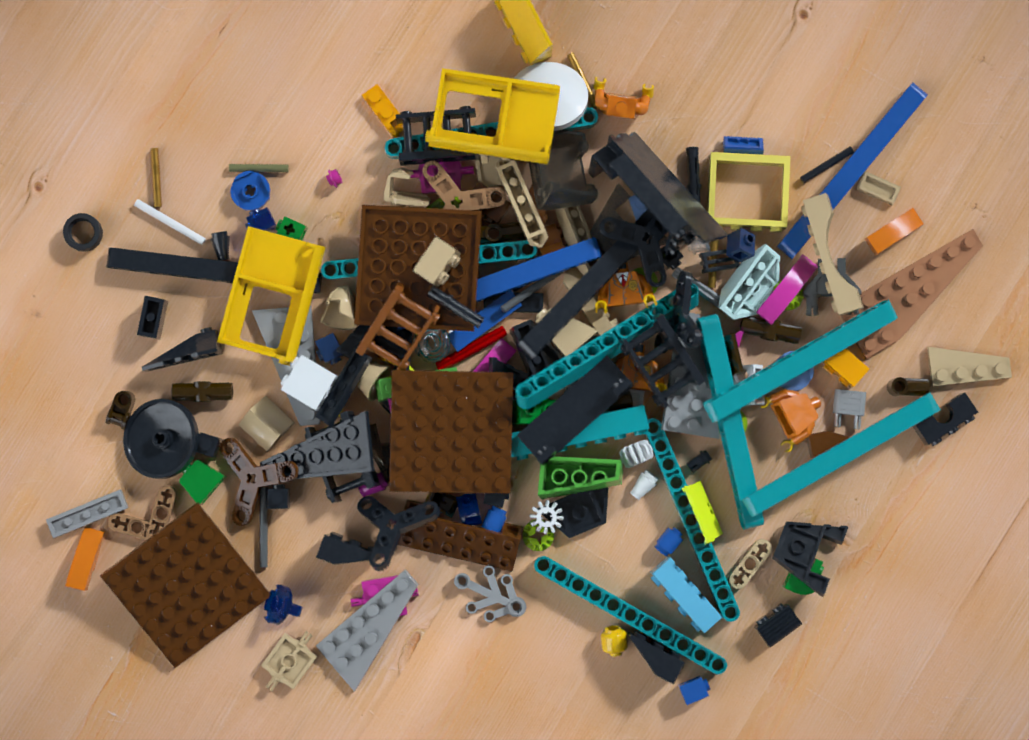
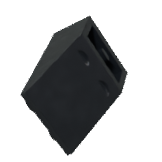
[316,532,382,565]
[628,631,685,684]

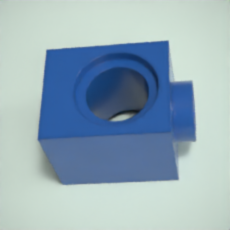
[678,676,711,705]

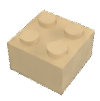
[413,237,461,287]

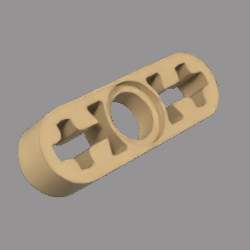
[728,539,772,589]

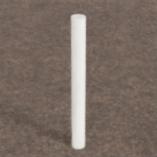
[134,199,206,245]

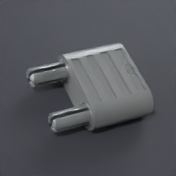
[833,389,866,430]

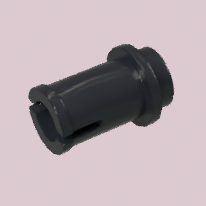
[686,450,712,474]

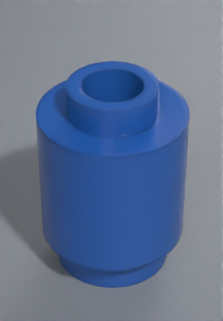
[481,505,507,532]
[654,527,683,557]

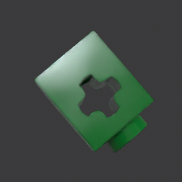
[275,216,308,241]

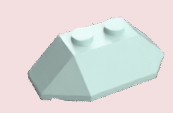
[718,244,780,320]

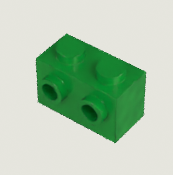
[512,396,556,424]

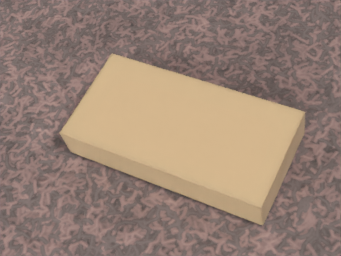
[856,171,901,206]

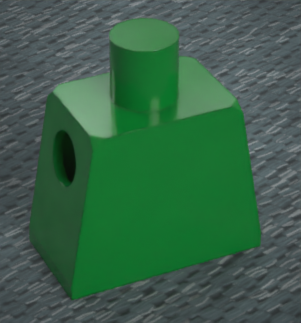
[179,460,227,505]

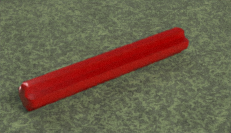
[436,326,507,370]

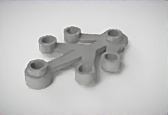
[454,565,526,622]

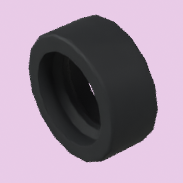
[63,213,103,252]

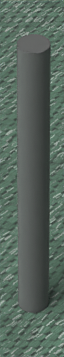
[500,271,565,313]
[260,487,268,567]

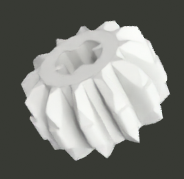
[619,440,654,468]
[529,500,564,534]

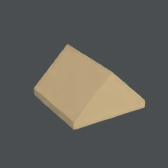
[239,396,295,452]

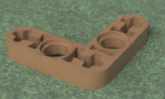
[108,486,177,540]

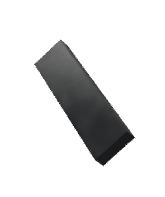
[315,348,372,427]

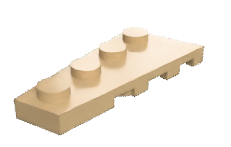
[927,347,1012,386]

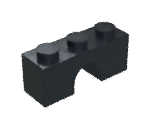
[912,392,978,446]

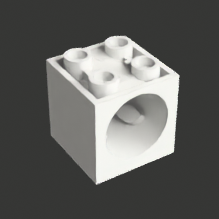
[280,355,338,411]

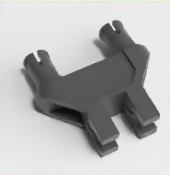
[803,258,862,316]

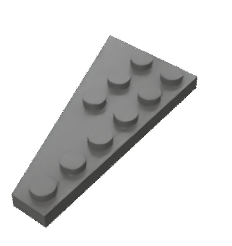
[252,306,321,426]
[661,313,720,439]
[316,569,419,692]

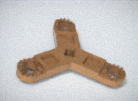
[423,161,507,211]

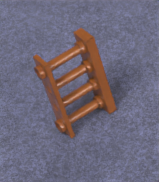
[356,281,440,370]

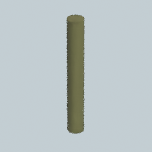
[229,164,289,172]

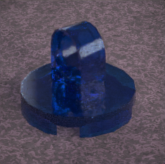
[264,584,303,625]

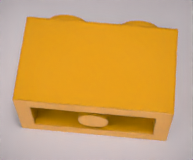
[822,348,870,388]

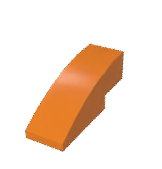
[865,208,924,255]
[65,527,105,591]

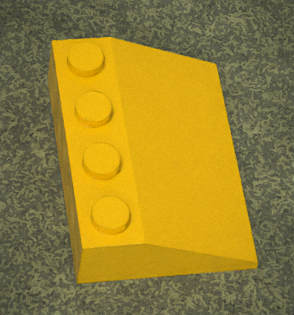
[494,0,553,65]

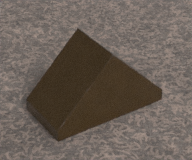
[424,492,461,518]

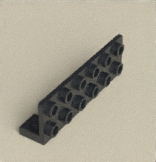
[517,356,634,466]

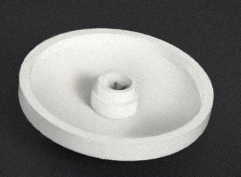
[514,62,588,131]

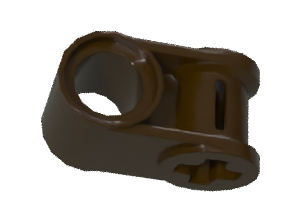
[105,391,136,430]

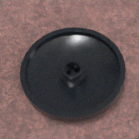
[123,399,199,479]

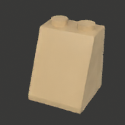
[535,308,597,357]

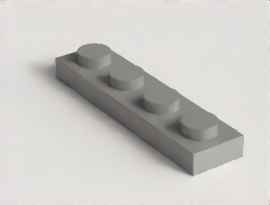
[46,490,129,538]

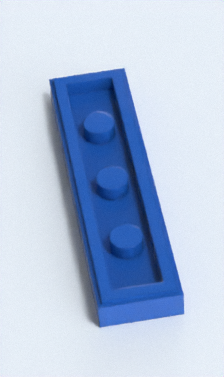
[447,290,522,352]

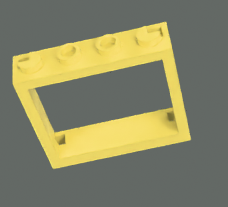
[707,152,791,232]

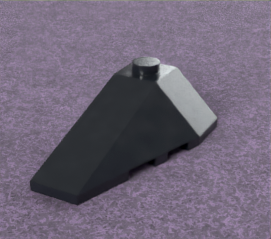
[142,327,223,372]

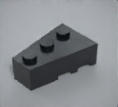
[509,320,563,378]

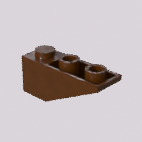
[806,431,850,458]

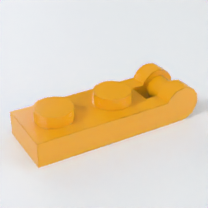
[361,84,403,138]

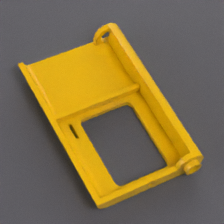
[425,68,560,164]
[217,226,326,366]

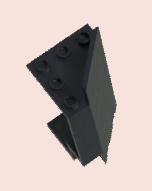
[588,132,728,259]

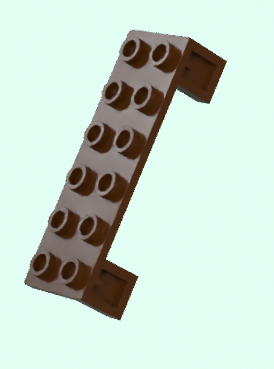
[397,500,523,572]

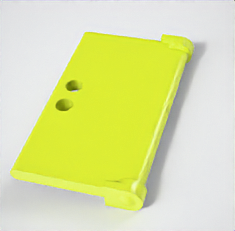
[682,481,723,544]

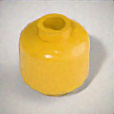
[601,625,628,657]

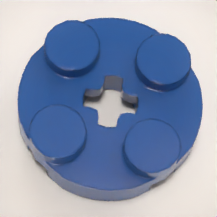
[230,171,271,211]

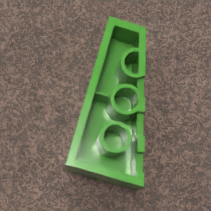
[538,456,623,500]

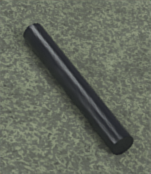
[800,146,854,184]

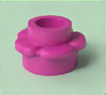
[326,169,343,188]

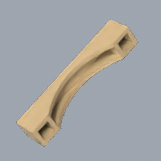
[801,193,864,316]

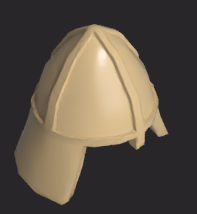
[320,285,357,330]
[357,361,389,402]

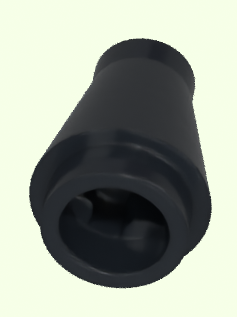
[210,231,230,260]

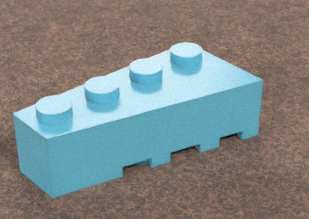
[650,556,722,633]

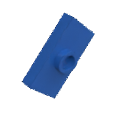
[723,136,764,155]

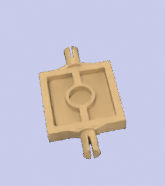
[261,631,317,691]

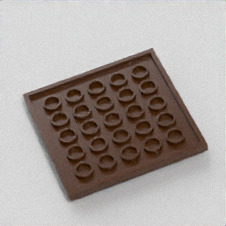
[354,205,482,332]
[389,370,513,493]
[100,502,271,668]

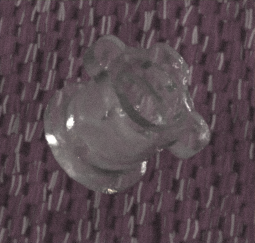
[688,237,710,255]

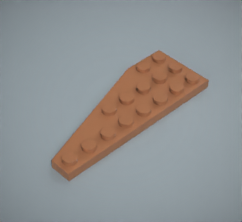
[841,229,983,359]

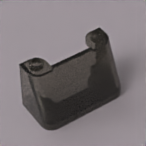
[529,130,598,211]

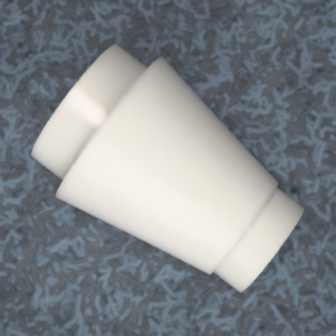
[630,470,658,500]

